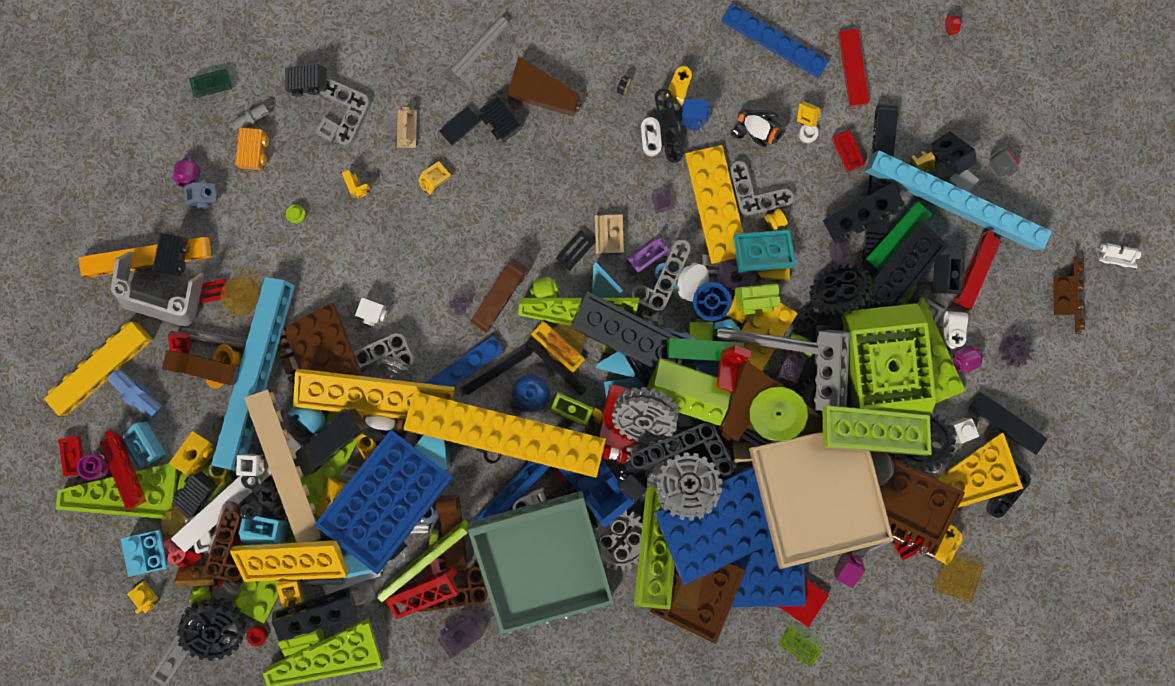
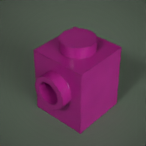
[834,552,865,588]

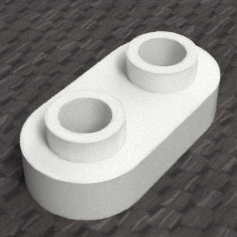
[641,117,662,157]

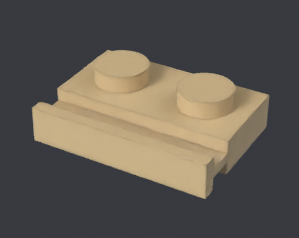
[595,214,624,254]

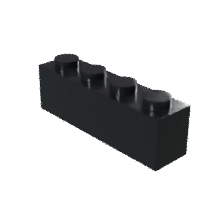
[293,409,369,477]

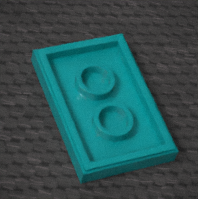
[733,229,796,272]

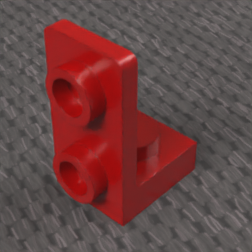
[716,345,752,392]

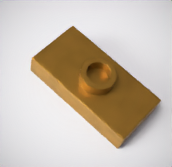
[174,565,217,587]

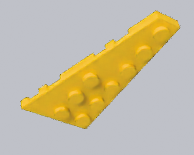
[936,432,1023,508]

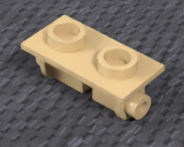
[397,107,417,148]

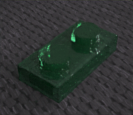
[189,69,232,98]

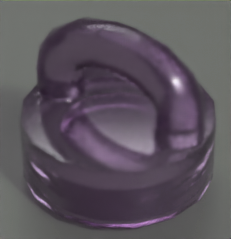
[449,297,469,316]

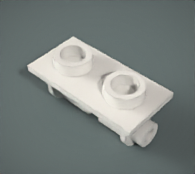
[1096,243,1141,268]

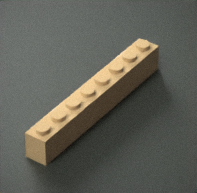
[244,389,322,543]

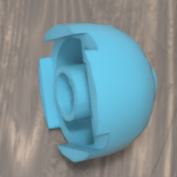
[286,407,326,437]

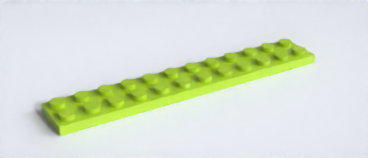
[233,411,369,623]

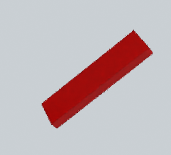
[838,29,869,107]

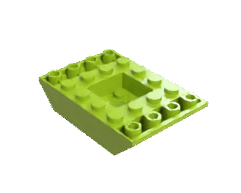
[842,304,936,418]

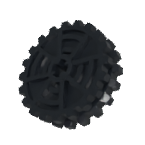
[177,597,246,661]

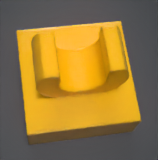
[797,102,822,127]
[912,151,935,173]

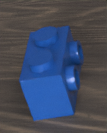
[680,99,711,131]

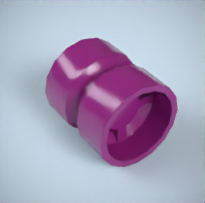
[77,453,111,480]

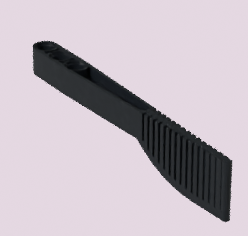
[862,104,898,277]

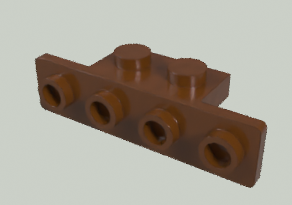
[1053,257,1085,334]

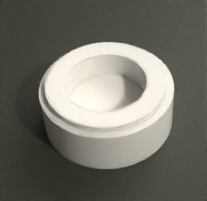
[799,124,819,143]

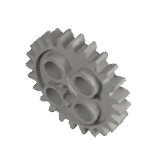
[592,510,643,571]

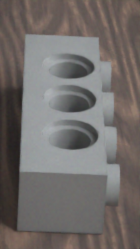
[814,330,850,411]

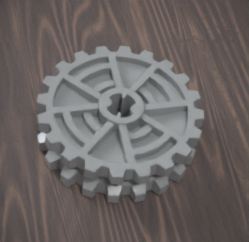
[612,387,679,444]
[656,453,722,521]

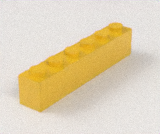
[44,322,153,416]

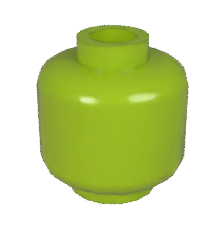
[530,276,560,298]

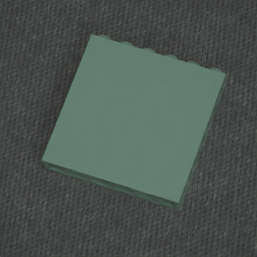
[468,491,614,635]

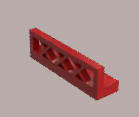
[952,230,1001,310]
[100,430,147,510]
[385,566,460,619]

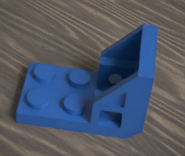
[558,459,635,528]

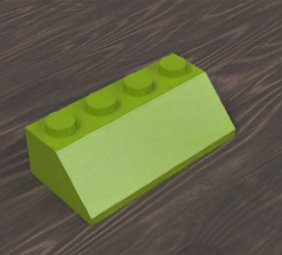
[646,358,731,426]

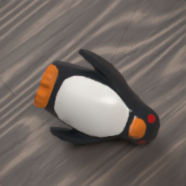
[737,109,786,147]
[360,413,403,442]

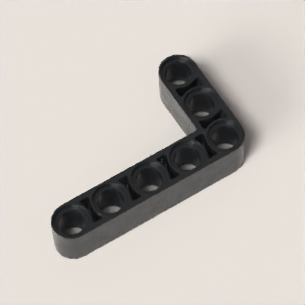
[625,423,733,479]

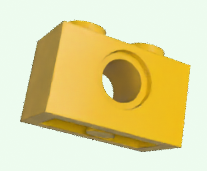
[169,431,217,476]

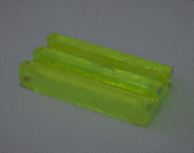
[778,628,822,667]

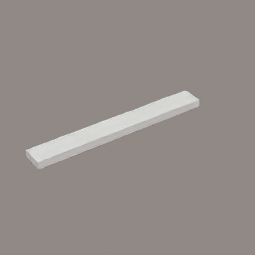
[171,433,301,552]

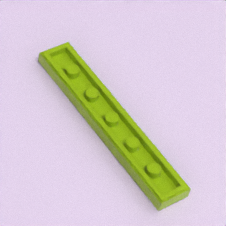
[377,520,468,602]

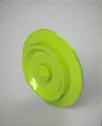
[750,387,808,441]

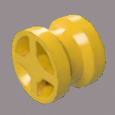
[764,208,788,231]

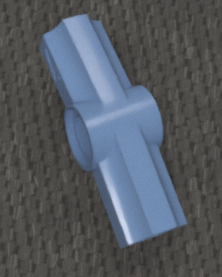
[108,369,163,419]

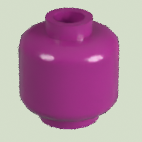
[172,158,200,188]
[952,345,983,373]

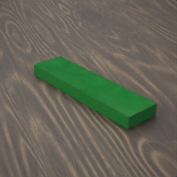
[865,202,932,270]
[667,338,744,361]

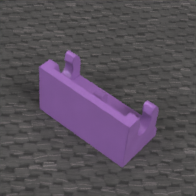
[626,237,669,274]

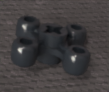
[239,476,286,520]

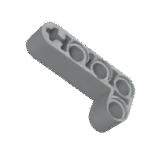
[631,240,690,311]
[354,333,416,369]

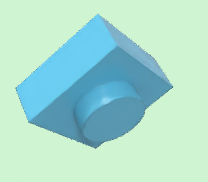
[713,319,740,333]

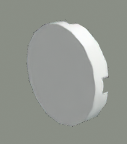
[677,263,709,301]

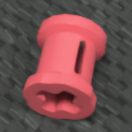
[163,539,185,564]

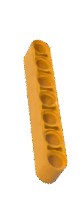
[78,237,212,278]

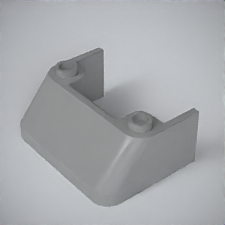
[111,251,204,326]

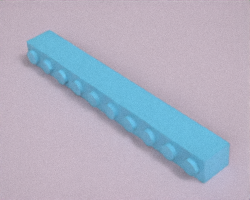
[864,151,1052,250]
[211,277,295,471]

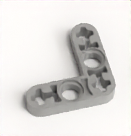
[320,78,370,146]
[730,161,794,216]

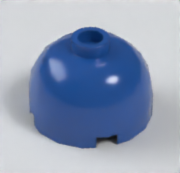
[693,282,732,321]
[512,375,550,413]

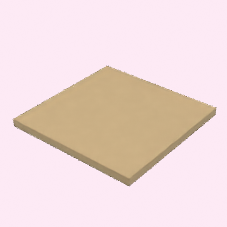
[749,431,894,569]

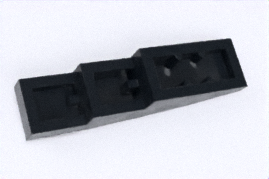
[969,392,1048,455]

